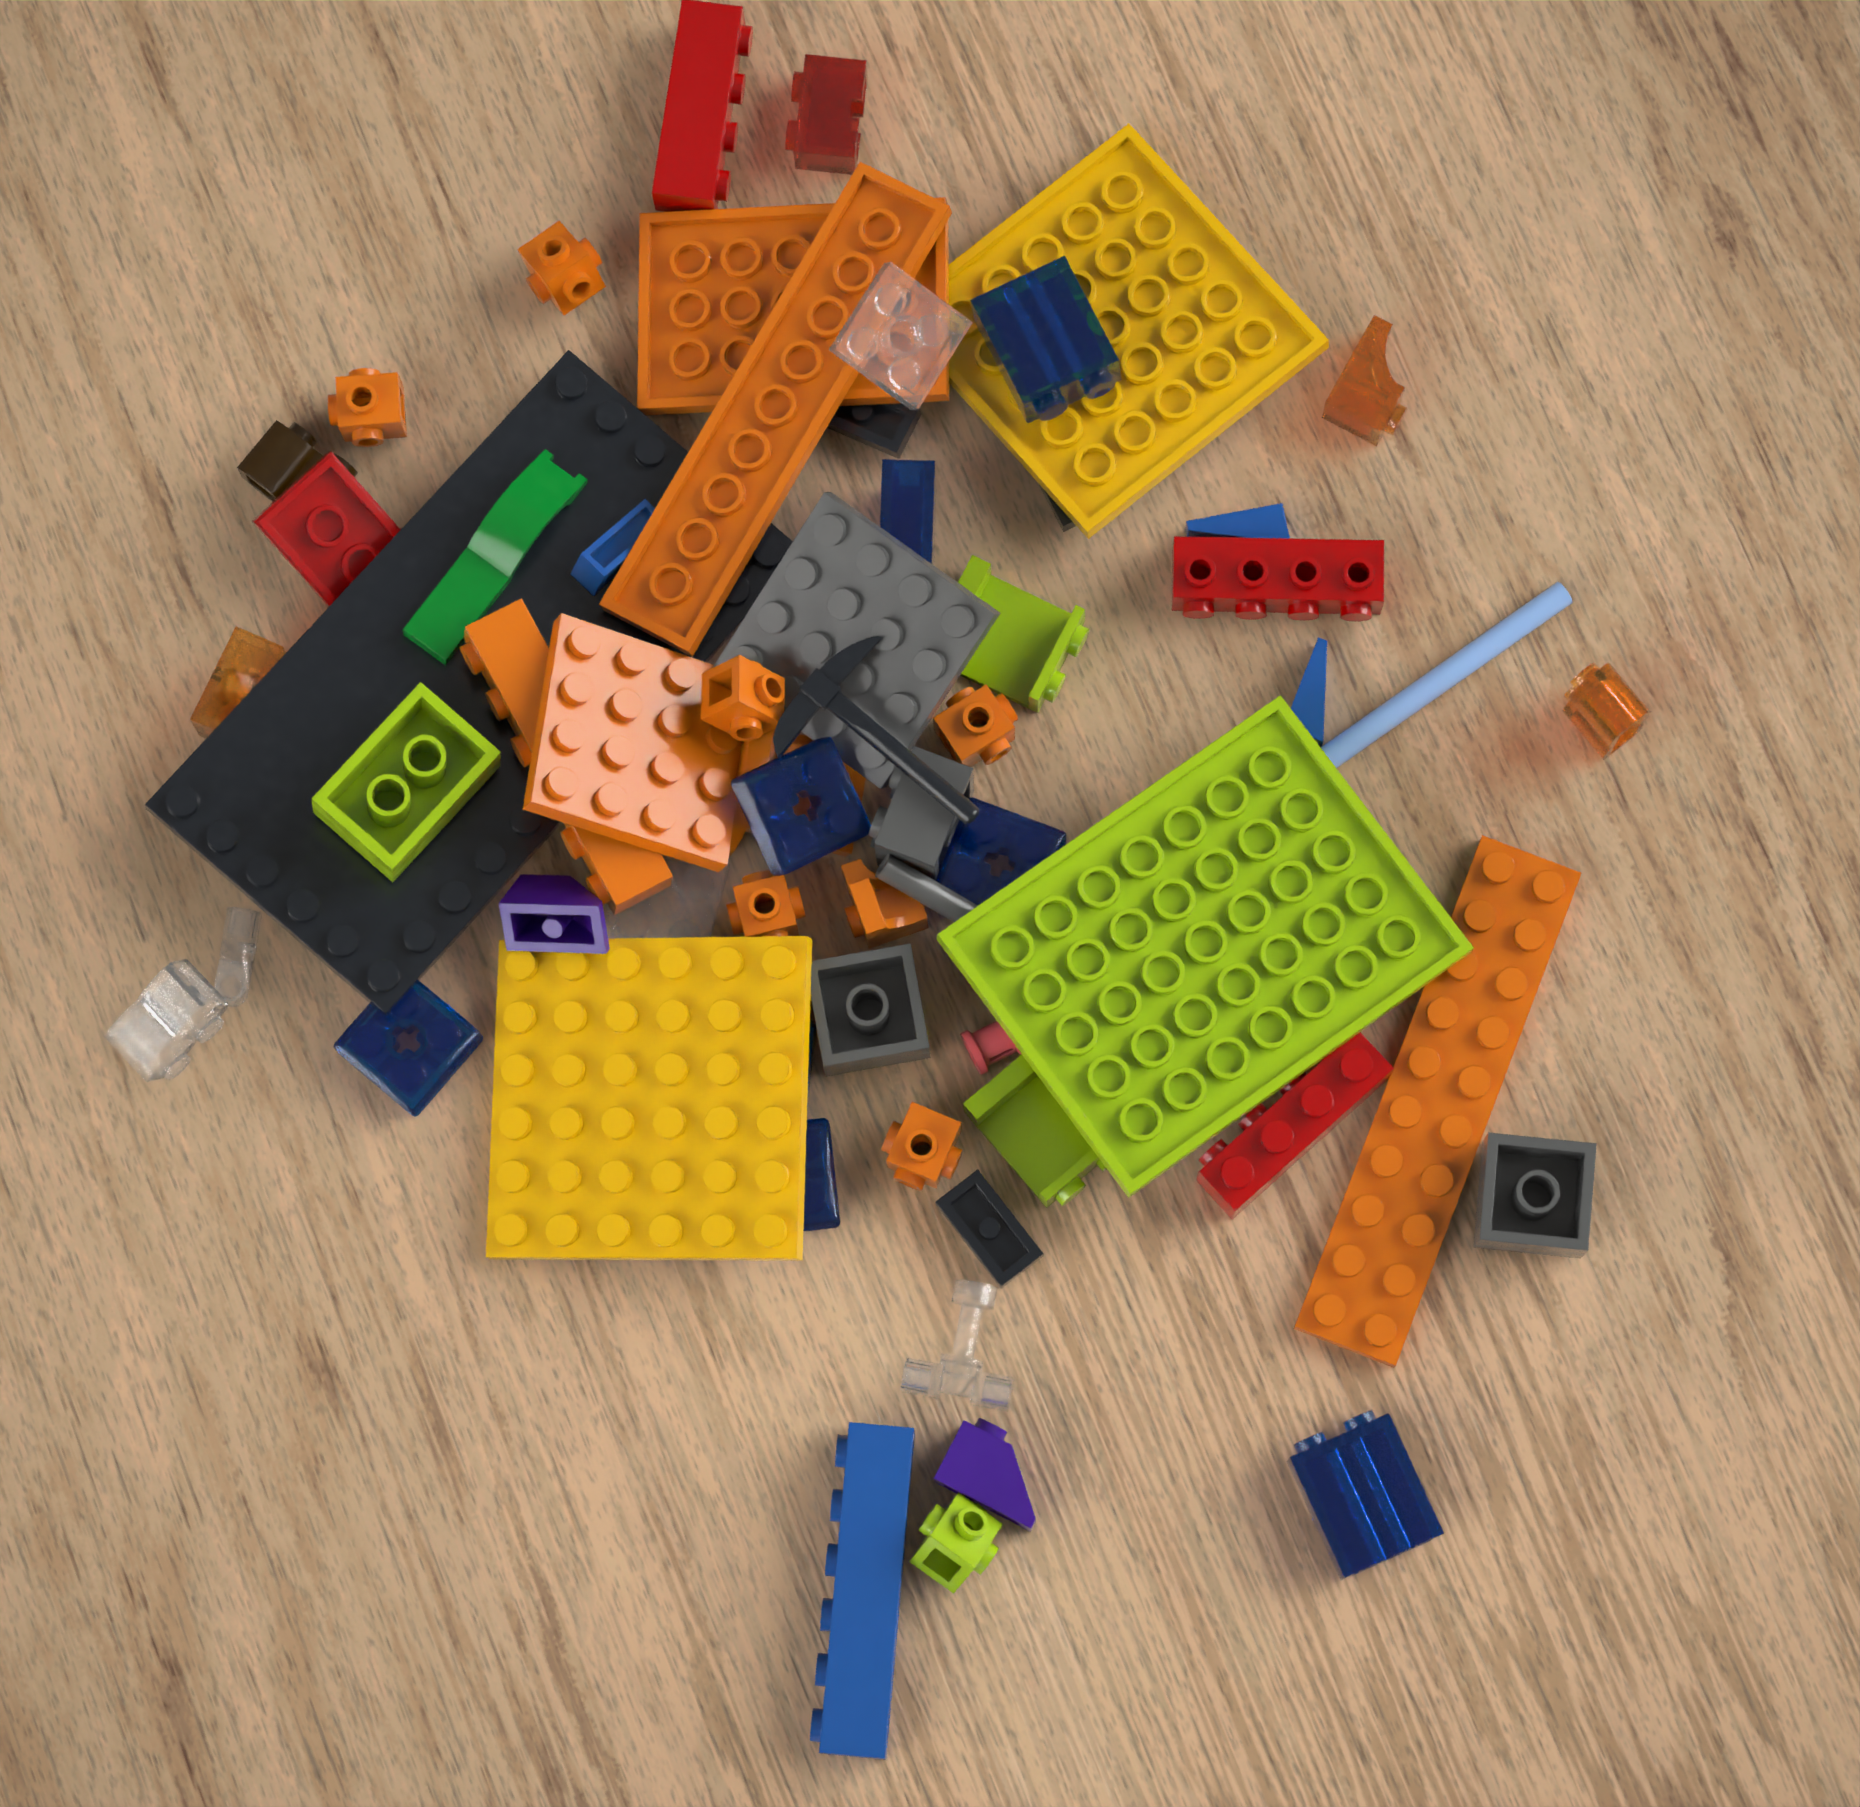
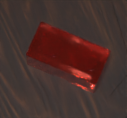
[785,54,868,175]

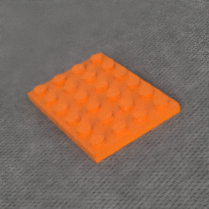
[637,197,949,415]

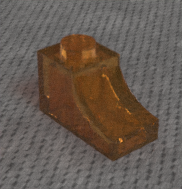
[1322,315,1407,446]
[190,626,286,738]

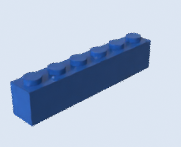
[810,1422,915,1760]

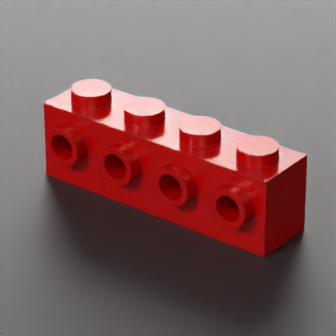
[652,0,753,212]
[1171,536,1384,622]
[1196,1032,1394,1220]

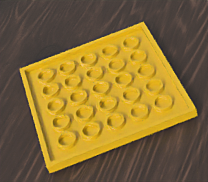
[949,123,1329,539]
[486,936,812,1261]

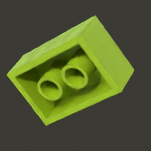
[311,682,501,882]

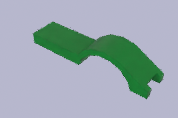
[403,449,587,665]

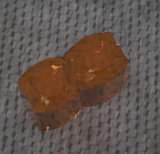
[1562,662,1651,760]

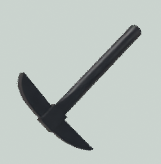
[773,636,980,825]

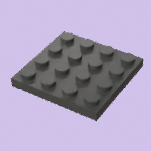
[713,492,1000,789]

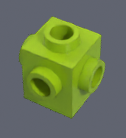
[909,1492,1003,1594]

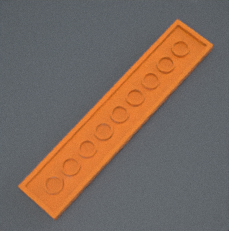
[599,162,952,657]
[1293,835,1582,1368]

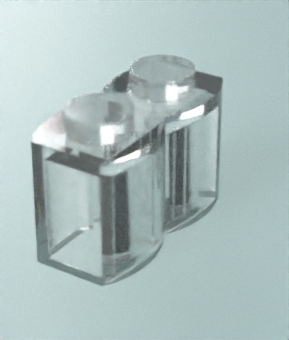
[105,959,230,1082]

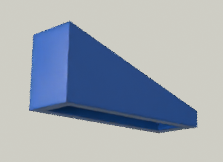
[570,499,655,596]
[1185,503,1290,538]
[1291,637,1327,747]

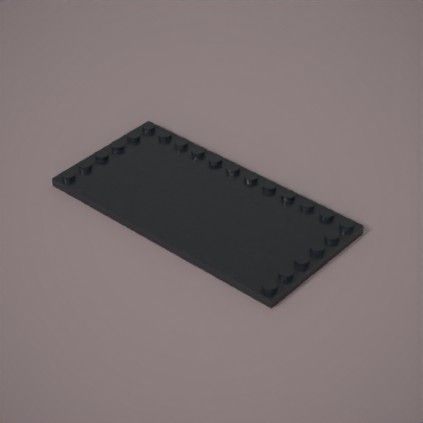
[145,350,793,1017]

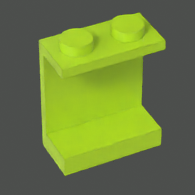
[958,555,1090,713]
[963,1054,1107,1208]

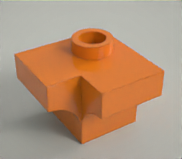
[841,859,928,949]

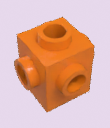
[517,221,606,316]
[328,368,407,447]
[701,655,785,742]
[933,684,1018,767]
[726,870,806,937]
[881,1102,963,1191]

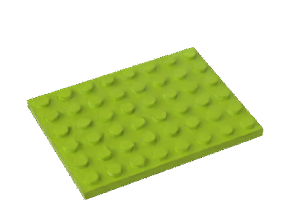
[936,695,1474,1198]

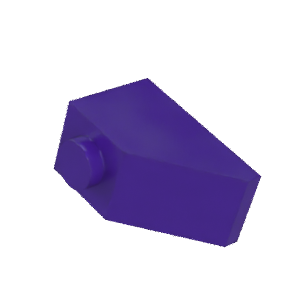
[499,874,610,954]
[934,1418,1036,1532]

